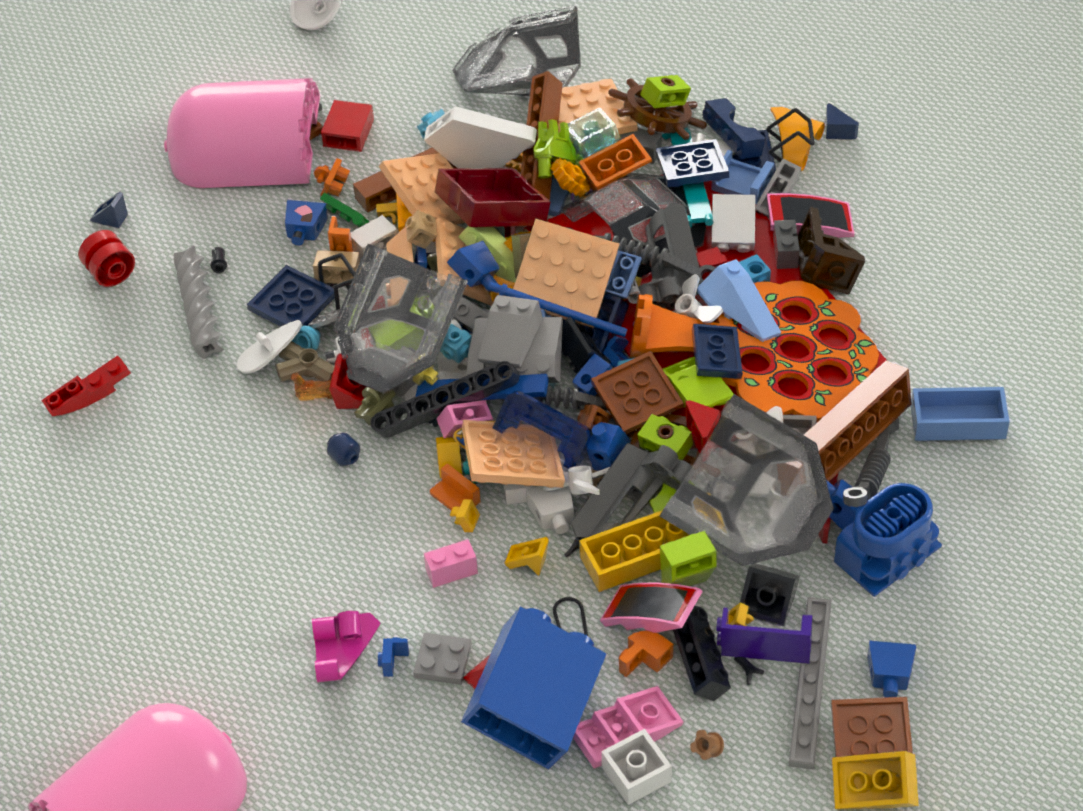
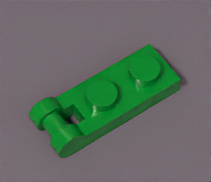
[320,192,370,228]

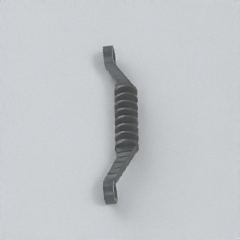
[566,227,716,284]
[479,385,607,411]
[843,418,899,507]

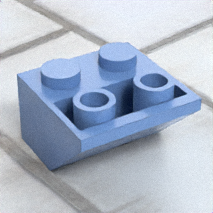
[605,250,642,299]

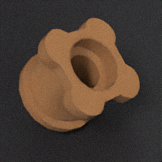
[690,730,724,760]

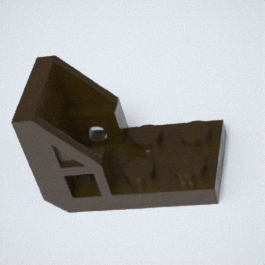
[797,207,865,294]

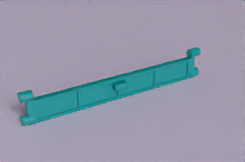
[662,127,714,227]

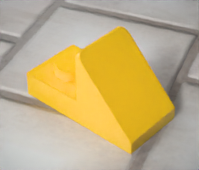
[436,437,462,478]
[504,537,549,576]

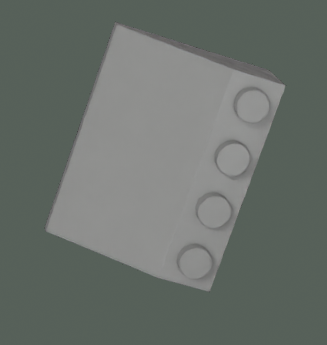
[467,317,563,383]

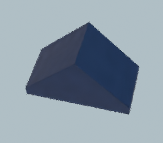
[825,103,859,140]
[90,191,128,228]

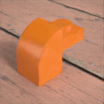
[618,631,673,677]

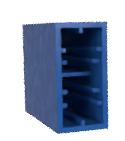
[461,606,607,770]

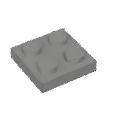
[413,632,472,685]

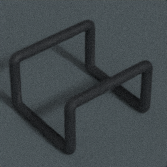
[766,108,815,163]
[318,253,357,310]

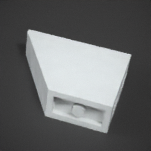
[424,106,537,169]

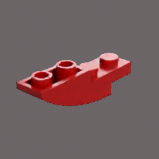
[41,355,131,417]

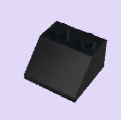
[561,317,607,374]
[740,563,800,626]

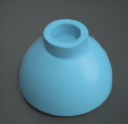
[292,326,320,350]

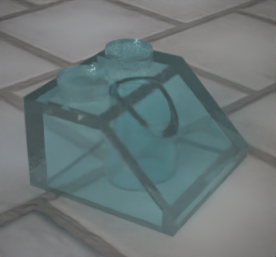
[568,107,621,159]

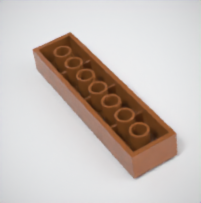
[777,361,912,499]

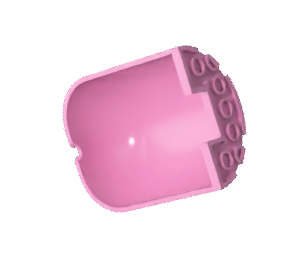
[164,78,320,188]
[28,703,247,811]

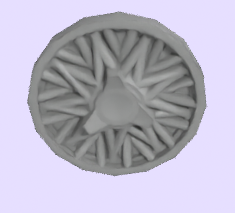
[309,309,343,328]

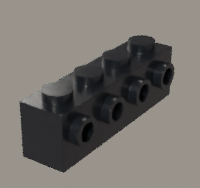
[673,606,731,701]

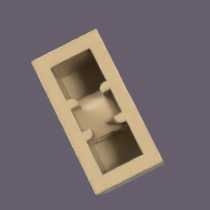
[313,250,360,284]

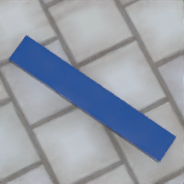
[415,374,549,402]

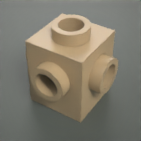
[405,210,437,249]

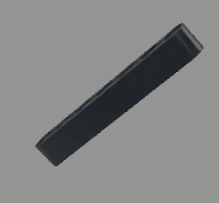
[370,361,520,438]

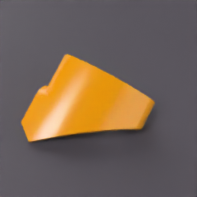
[770,107,825,171]

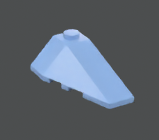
[697,260,781,342]

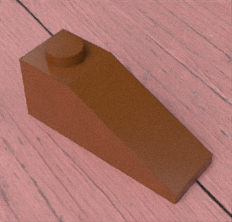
[577,405,612,433]

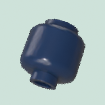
[327,433,360,466]

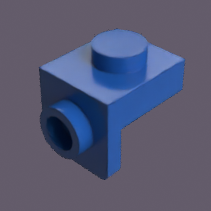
[603,336,629,368]
[378,637,409,677]

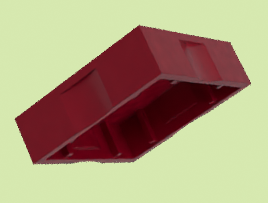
[435,168,551,227]

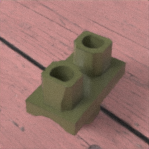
[354,387,396,426]

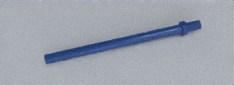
[487,281,628,337]

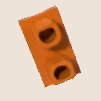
[314,158,350,197]

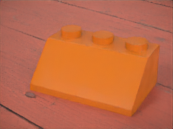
[579,134,652,191]

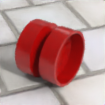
[78,230,135,287]

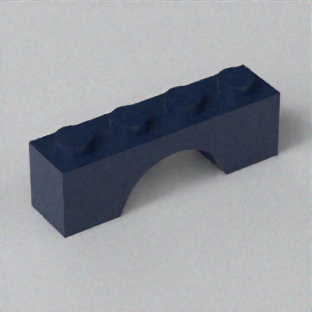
[702,98,765,159]

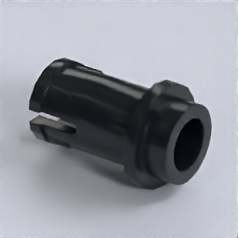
[210,247,227,273]

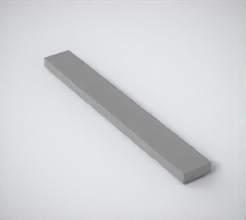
[789,597,832,770]

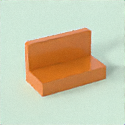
[328,216,353,252]
[430,464,481,510]

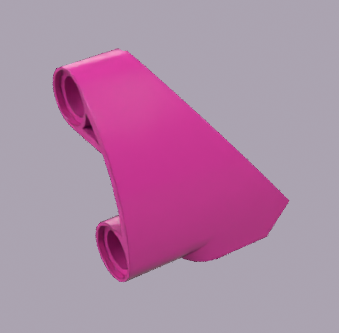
[312,611,381,683]

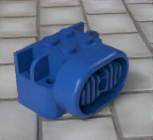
[834,483,942,597]

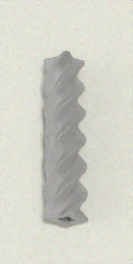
[174,246,224,359]

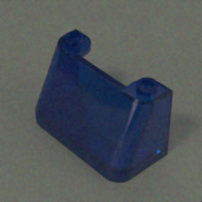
[492,391,592,469]

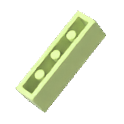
[458,226,517,282]

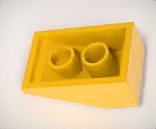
[832,751,919,809]

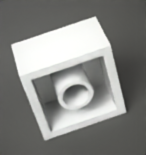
[601,729,672,805]

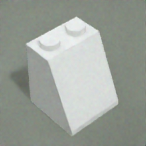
[712,194,755,252]

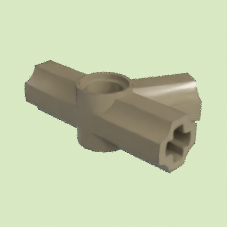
[275,341,334,386]

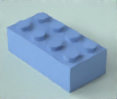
[910,387,1010,441]

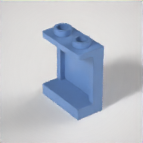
[712,150,774,204]

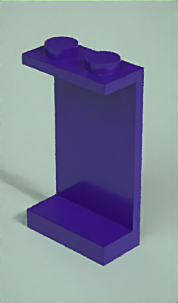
[716,608,812,664]

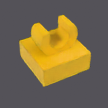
[376,203,398,225]
[450,499,480,532]
[728,602,754,626]

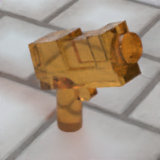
[291,372,333,401]

